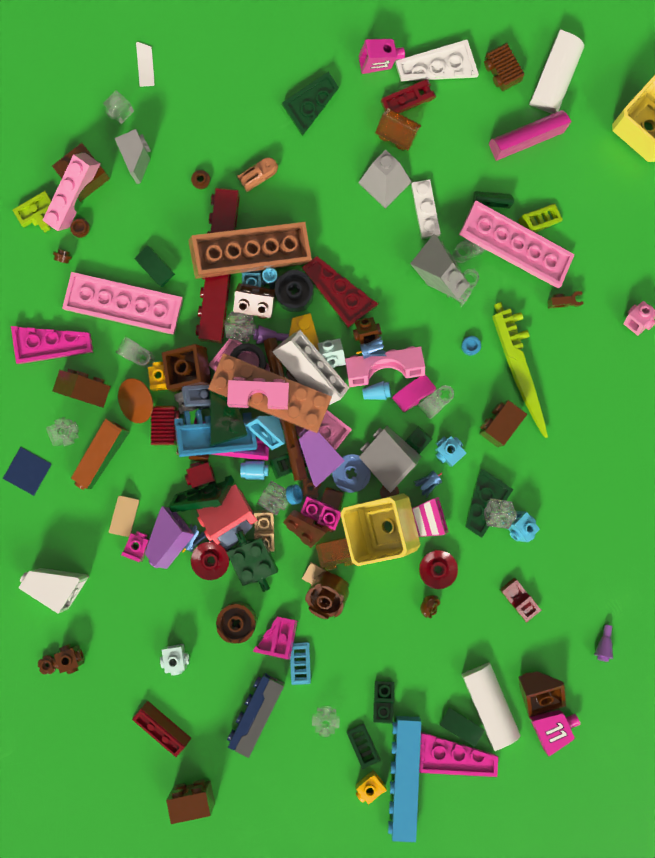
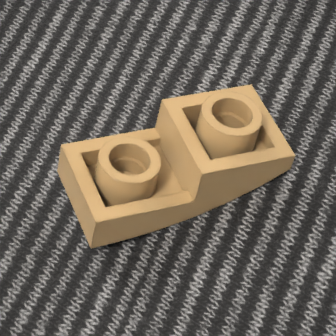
[254,510,275,552]

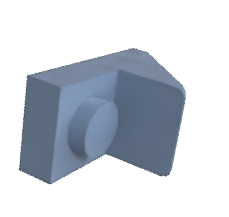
[182,385,210,410]

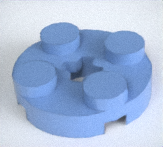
[332,454,371,493]

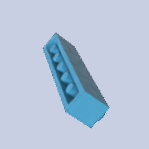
[388,716,421,842]

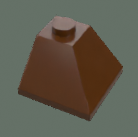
[518,671,566,717]

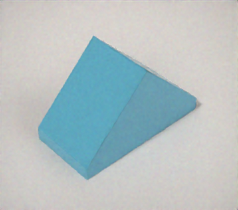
[245,416,285,450]

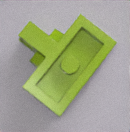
[13,191,52,233]

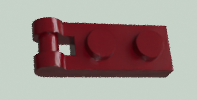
[381,79,436,118]

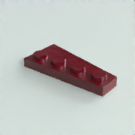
[302,256,378,328]

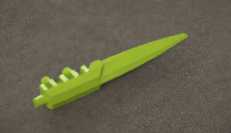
[492,302,548,438]

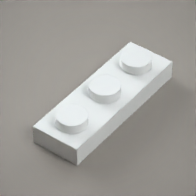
[411,180,441,239]

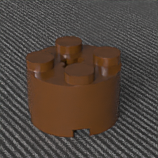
[305,571,349,619]
[216,601,257,644]

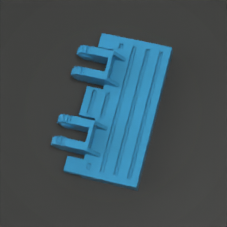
[174,407,257,457]

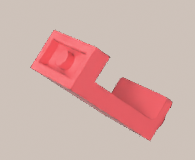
[196,484,258,545]

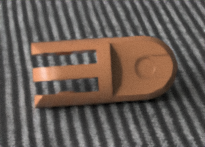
[237,157,278,192]

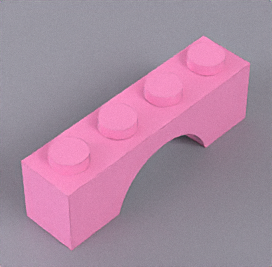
[43,153,100,231]
[345,346,425,387]

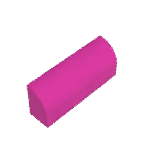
[489,110,571,161]

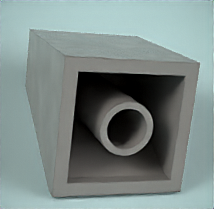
[410,234,470,300]
[359,426,421,493]

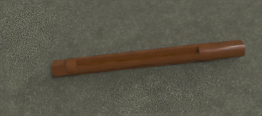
[263,338,307,481]

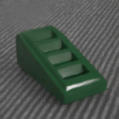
[270,448,307,479]
[347,724,381,769]

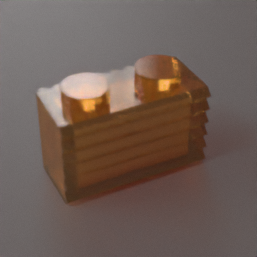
[375,108,421,151]

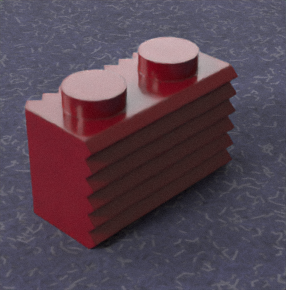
[151,406,180,446]

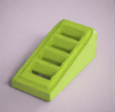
[518,204,563,233]

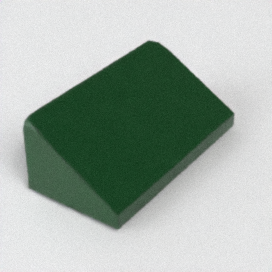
[473,191,514,209]

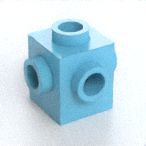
[435,436,466,467]
[504,511,540,542]

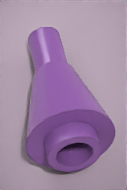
[253,325,289,344]
[594,625,613,662]

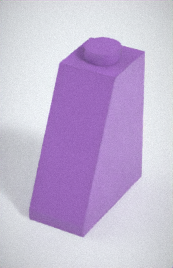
[299,429,345,487]
[145,506,195,569]

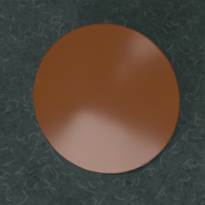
[118,378,153,423]

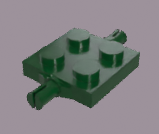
[226,530,278,592]

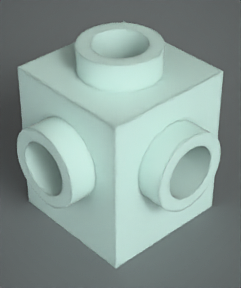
[318,339,346,368]
[160,644,190,675]

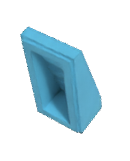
[290,642,311,685]

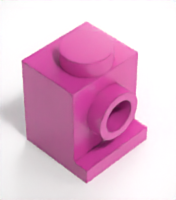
[121,531,150,562]

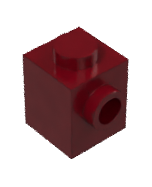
[185,461,216,488]

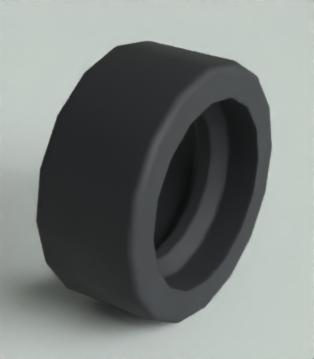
[230,343,267,370]

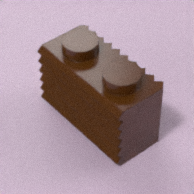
[484,43,524,91]

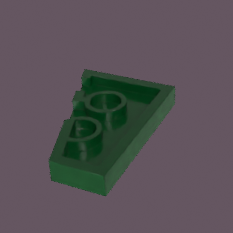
[282,71,339,136]
[209,390,248,446]
[465,468,514,538]
[168,475,234,512]

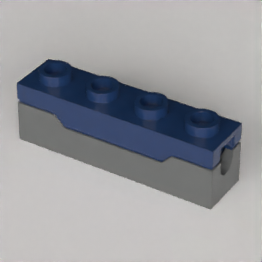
[227,672,285,758]

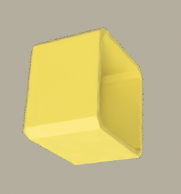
[612,75,655,162]
[340,493,421,566]

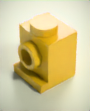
[148,362,167,391]
[355,770,387,805]

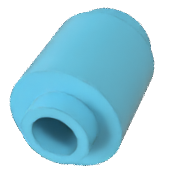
[240,461,269,480]

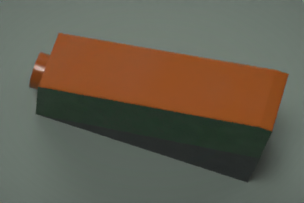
[71,419,130,490]

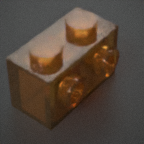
[316,538,354,571]

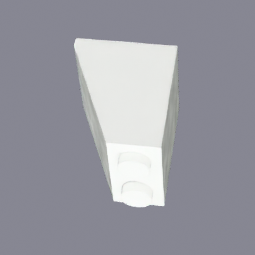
[19,568,89,614]

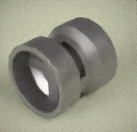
[174,392,198,414]

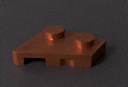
[283,510,330,548]

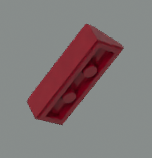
[132,701,191,757]

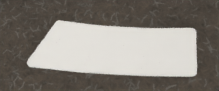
[136,42,154,87]

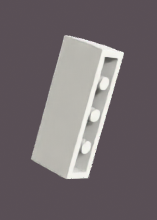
[529,29,584,114]
[272,330,349,405]
[462,662,521,751]

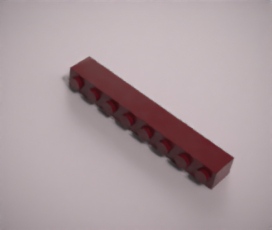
[196,188,240,344]

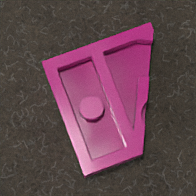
[253,617,298,660]

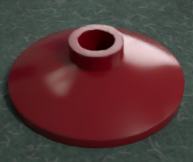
[191,542,229,580]
[419,550,458,589]

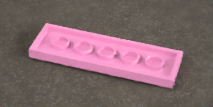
[459,201,575,288]
[62,272,183,335]

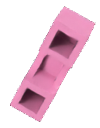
[227,377,289,410]

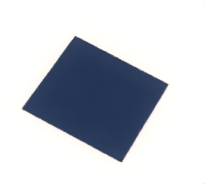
[3,447,52,496]

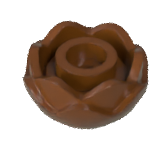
[420,595,440,619]

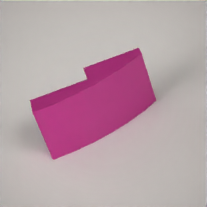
[392,375,436,412]
[300,496,341,530]

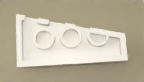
[395,40,479,81]

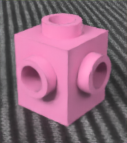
[624,301,655,336]

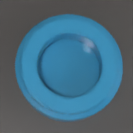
[461,336,481,356]
[286,484,303,505]

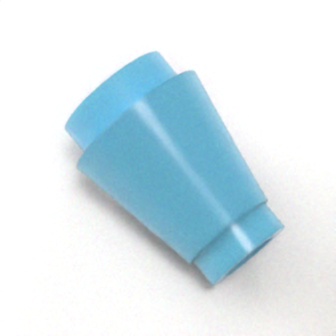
[362,381,391,400]

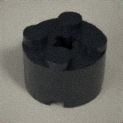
[275,270,314,312]

